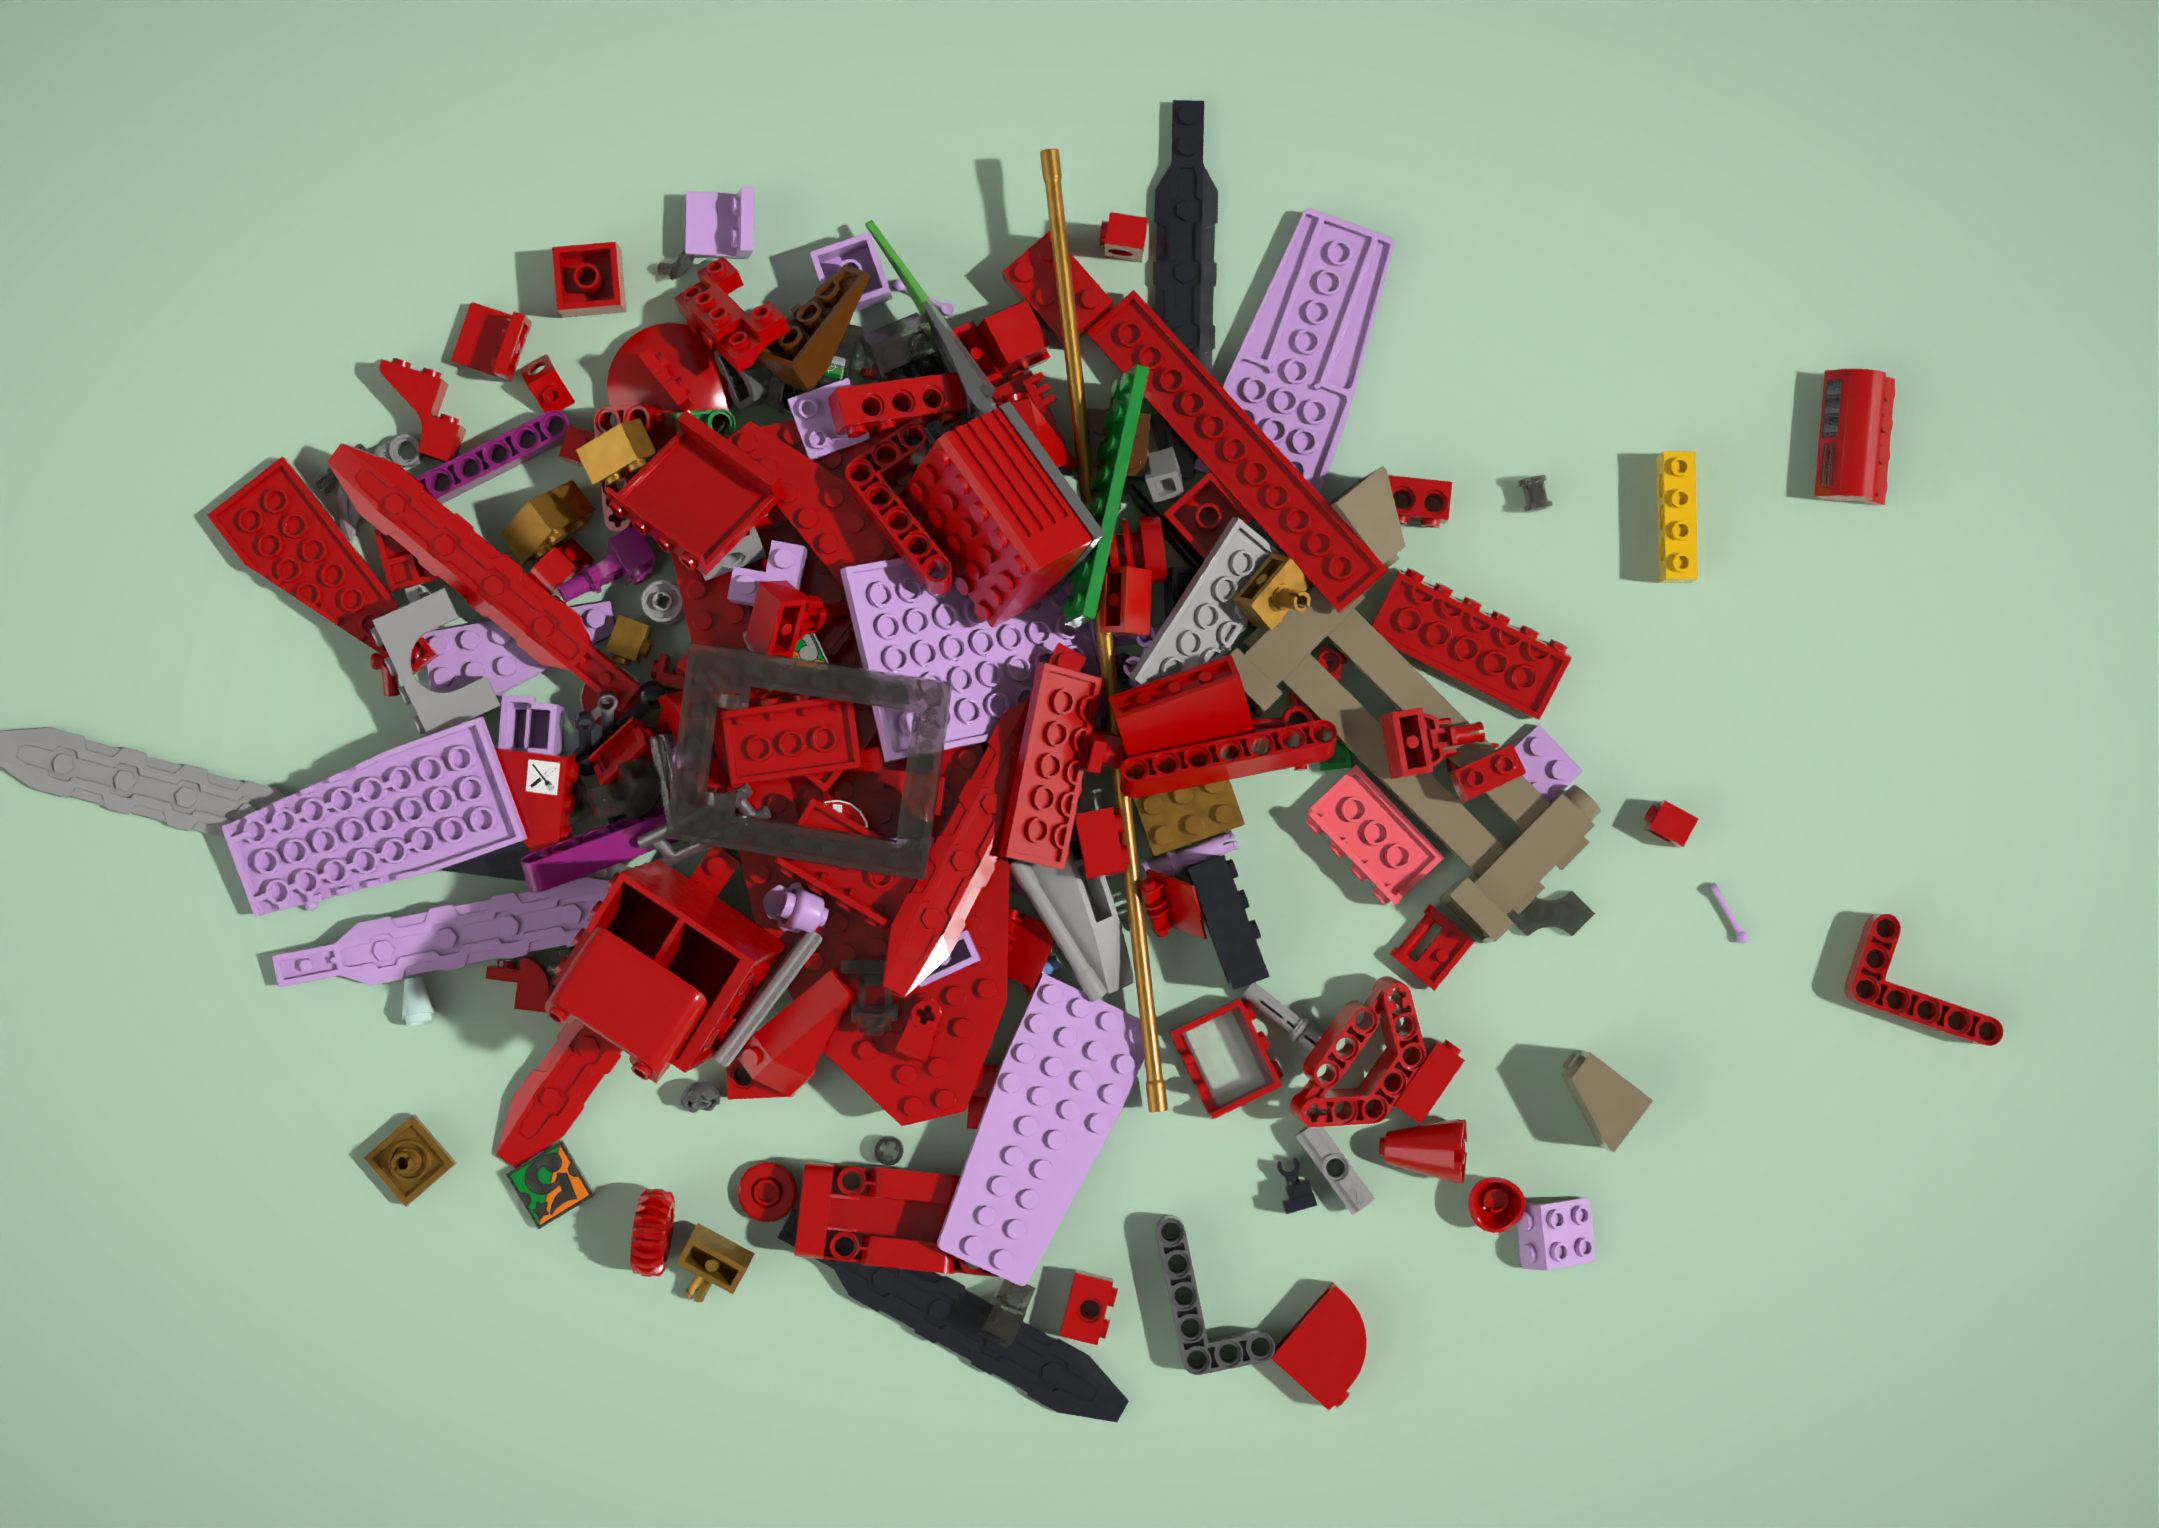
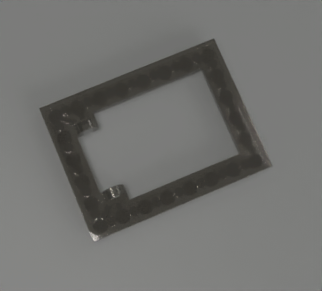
[665,642,953,880]

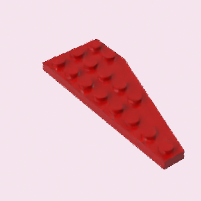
[207,456,438,675]

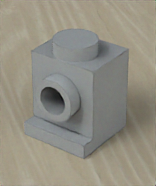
[1145,447,1185,503]

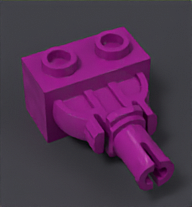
[557,526,656,603]

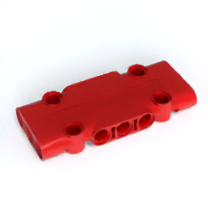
[794,1162,1000,1277]

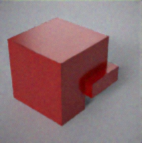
[977,300,1050,376]

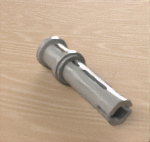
[1241,982,1323,1051]

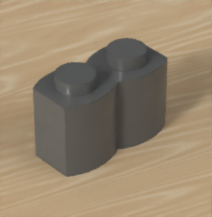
[714,350,780,410]

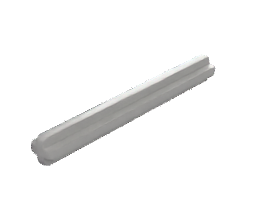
[713,931,822,1067]

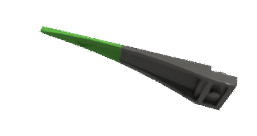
[865,220,997,422]

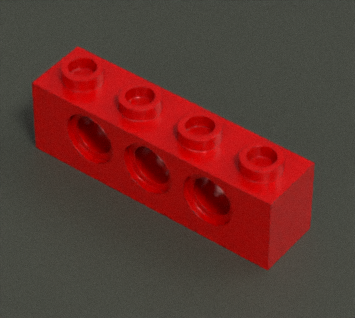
[828,372,967,438]

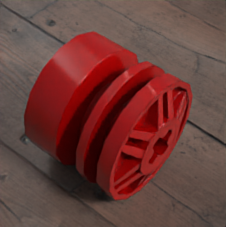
[1106,515,1167,583]

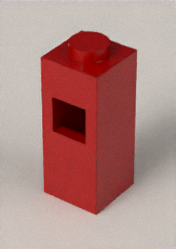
[1394,1039,1465,1124]

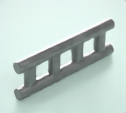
[637,783,771,866]

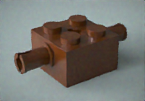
[1087,380,1151,510]

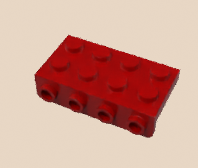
[720,689,863,786]
[774,797,927,929]

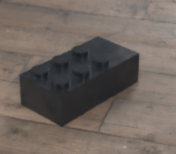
[1185,855,1270,990]

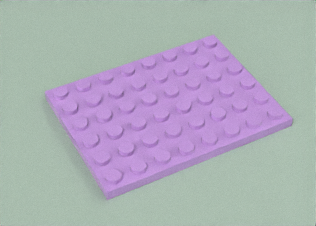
[840,558,1106,762]

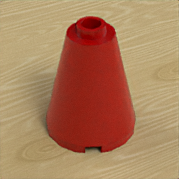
[1379,1119,1467,1184]

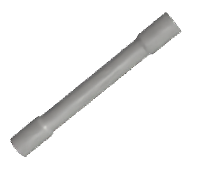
[1009,859,1107,1002]

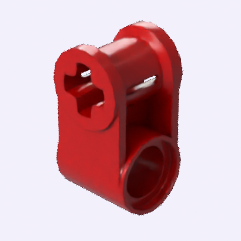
[895,997,942,1064]

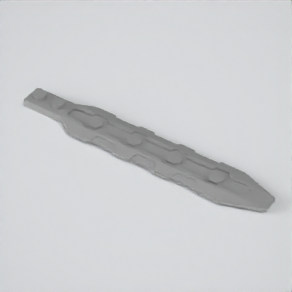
[0,727,286,838]

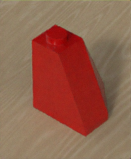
[995,392,1077,470]

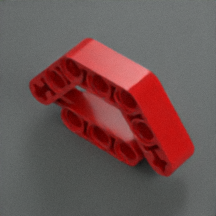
[1290,976,1426,1127]

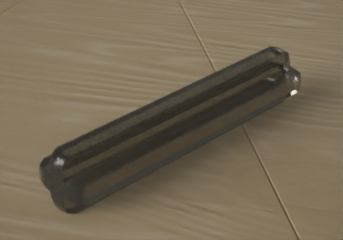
[649,734,685,822]

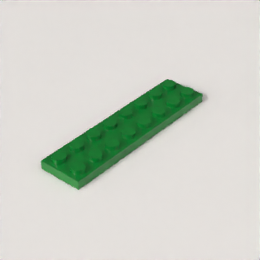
[1063,365,1149,628]

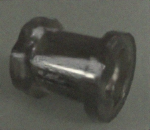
[1518,475,1553,513]

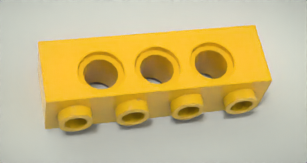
[1656,451,1698,583]

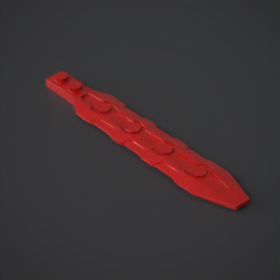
[327,443,642,711]
[882,643,1087,998]
[496,843,741,1169]

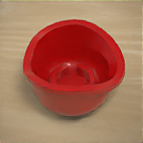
[1468,1177,1526,1233]

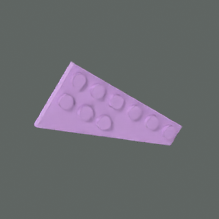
[423,601,615,697]

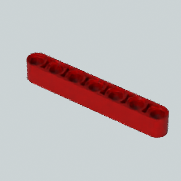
[1119,720,1338,798]

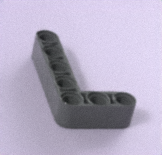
[1156,1215,1275,1375]

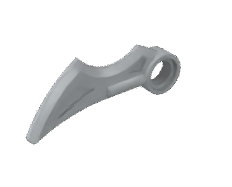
[337,434,424,544]

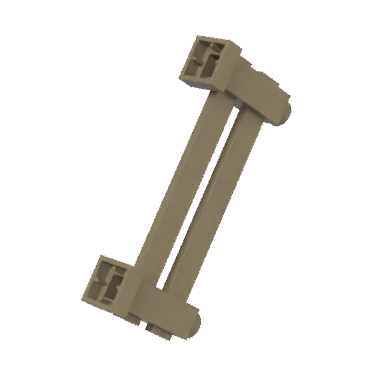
[1231,584,1601,944]

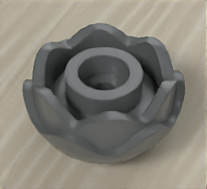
[681,1081,721,1113]

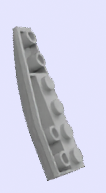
[1028,808,1135,995]

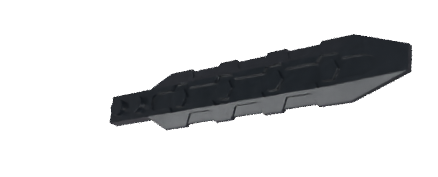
[1150,100,1218,479]
[777,1208,1129,1422]

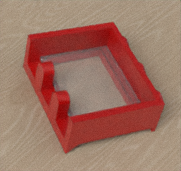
[1168,998,1284,1120]

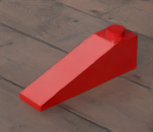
[736,969,854,1096]

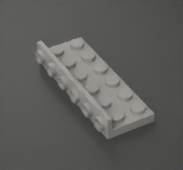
[1129,517,1284,686]

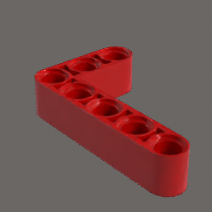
[845,422,953,595]
[1844,914,2004,1046]

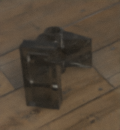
[841,960,899,1036]

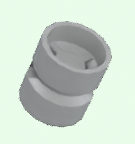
[641,580,685,626]

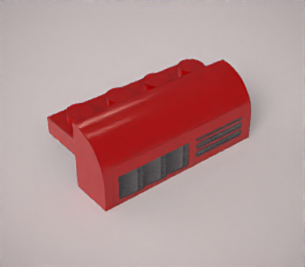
[1814,369,1895,505]

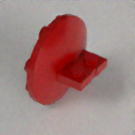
[607,323,733,450]

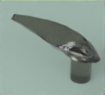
[657,249,695,280]

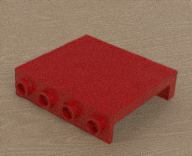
[605,410,786,576]
[1108,654,1260,779]

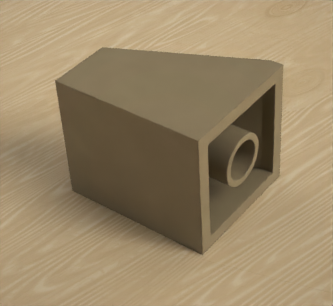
[1328,466,1406,568]
[1561,1050,1653,1152]

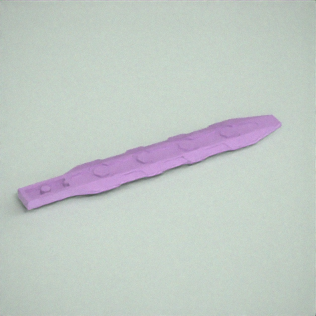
[272,877,610,987]

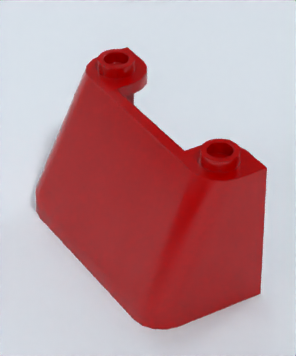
[545,927,707,1084]

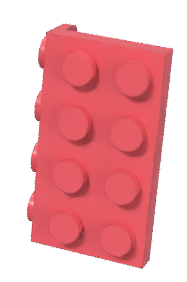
[1304,765,1445,906]

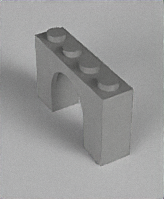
[370,588,501,736]

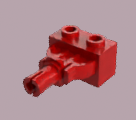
[745,580,848,660]
[1380,707,1485,780]

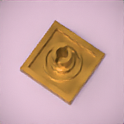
[364,1115,457,1207]

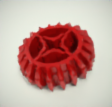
[630,1188,675,1277]

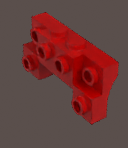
[674,257,790,373]

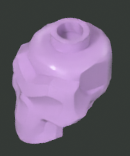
[763,882,829,933]

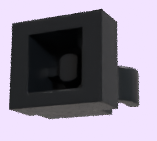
[1277,1157,1317,1214]

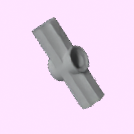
[1295,1126,1375,1215]

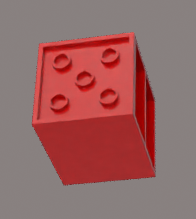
[552,859,787,1073]

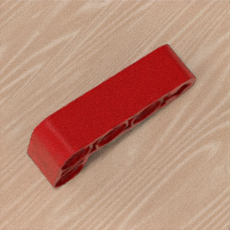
[594,403,663,532]

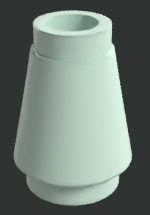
[402,977,434,1026]

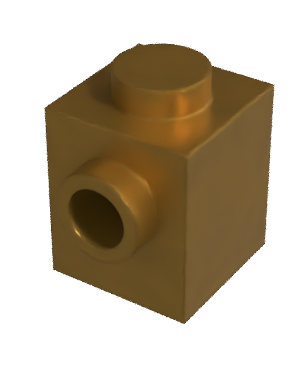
[605,615,653,667]

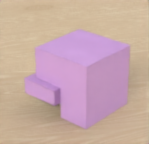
[498,695,566,756]

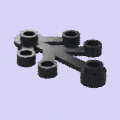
[572,681,666,776]

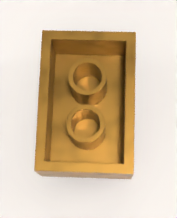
[1132,780,1245,857]

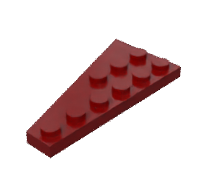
[727,421,907,588]

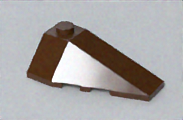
[756,265,870,392]

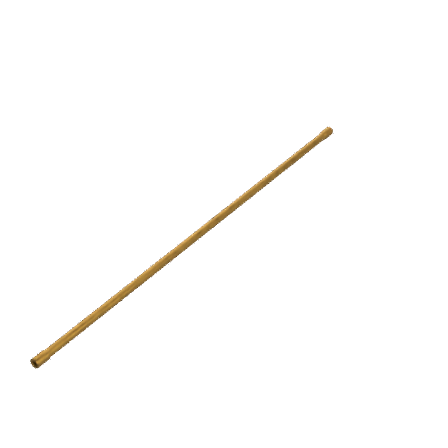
[1040,149,1168,1112]

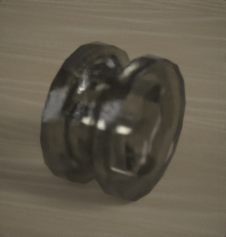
[874,1136,904,1166]

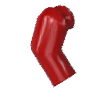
[370,653,400,697]

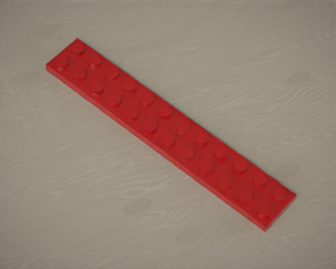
[1086,290,1388,614]

